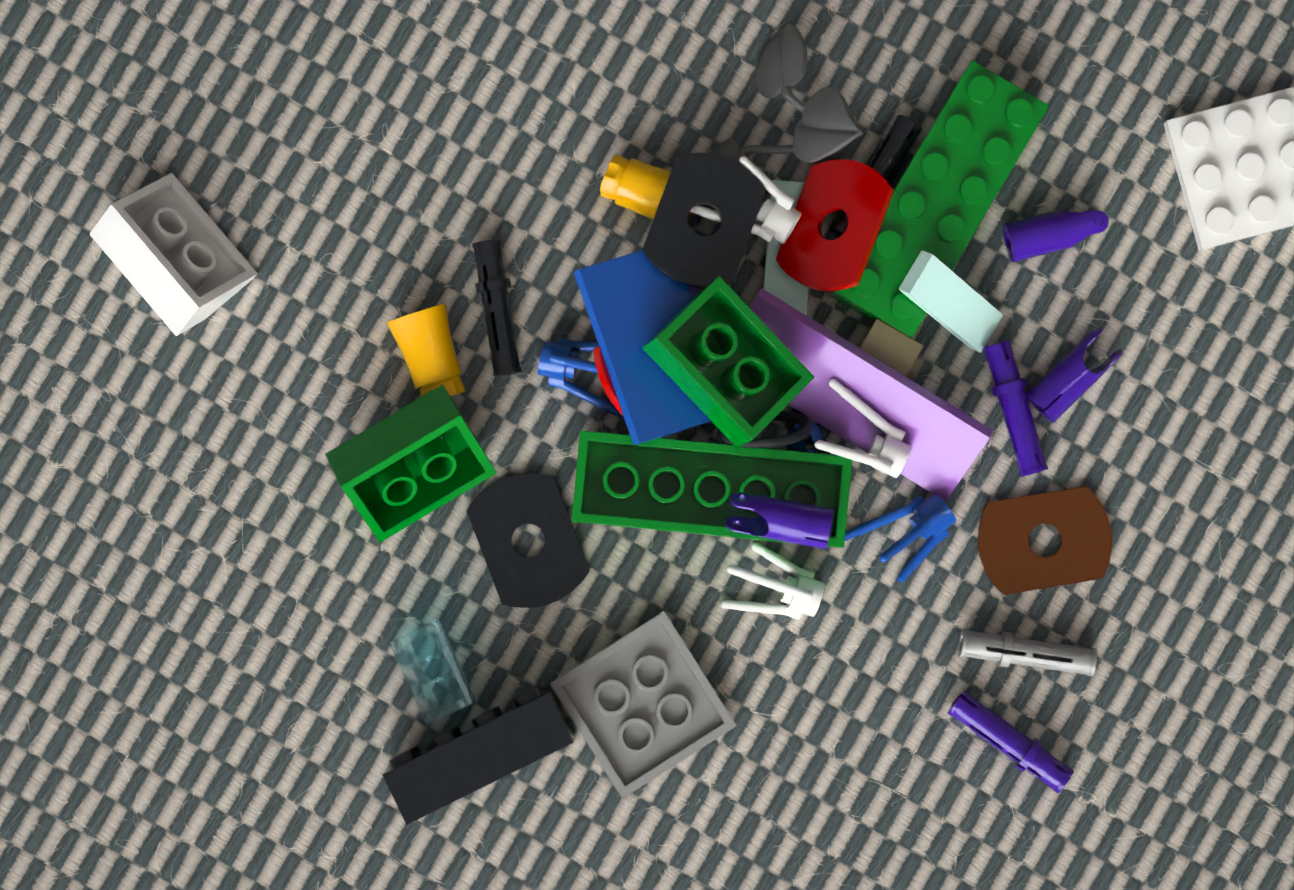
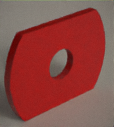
[776,159,894,291]

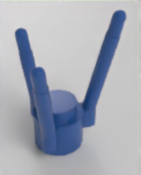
[537,338,625,420]
[845,494,956,582]

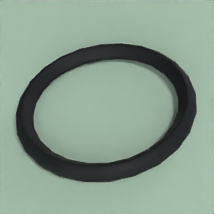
[717,411,813,448]

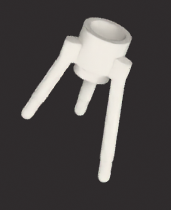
[690,156,802,244]
[815,378,912,478]
[720,542,825,620]

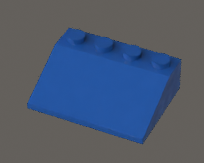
[574,234,712,445]

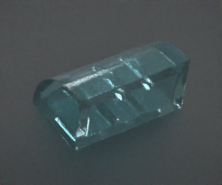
[389,619,477,725]

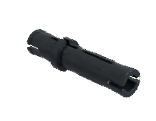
[829,115,922,237]
[472,239,522,376]

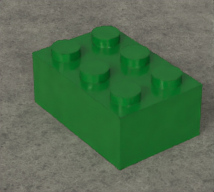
[642,276,815,448]
[325,384,496,543]

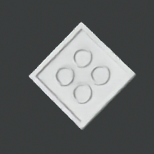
[1163,87,1294,251]

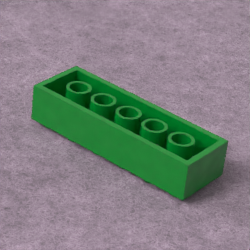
[831,60,1049,338]
[571,430,852,548]

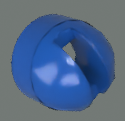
[787,422,823,453]

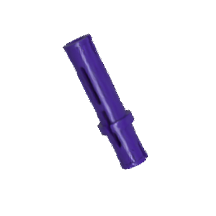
[983,340,1049,477]
[947,690,1074,793]

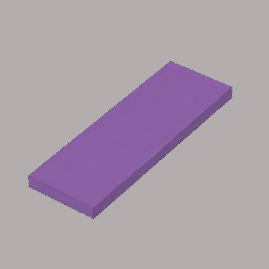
[749,288,993,502]

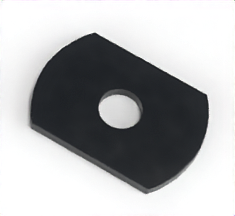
[642,153,766,288]
[466,473,590,608]

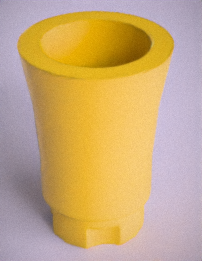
[600,155,692,222]
[386,303,465,397]

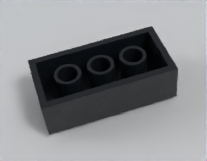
[382,686,575,825]

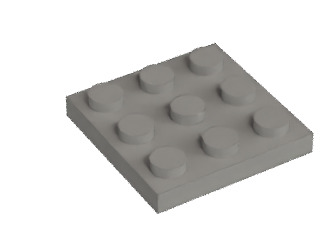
[550,611,737,799]

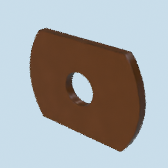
[977,486,1112,595]

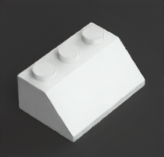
[90,173,258,336]

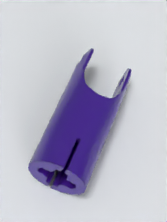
[1002,209,1109,262]
[1026,327,1123,423]
[725,492,834,549]

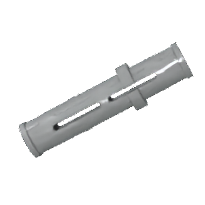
[958,629,1097,677]

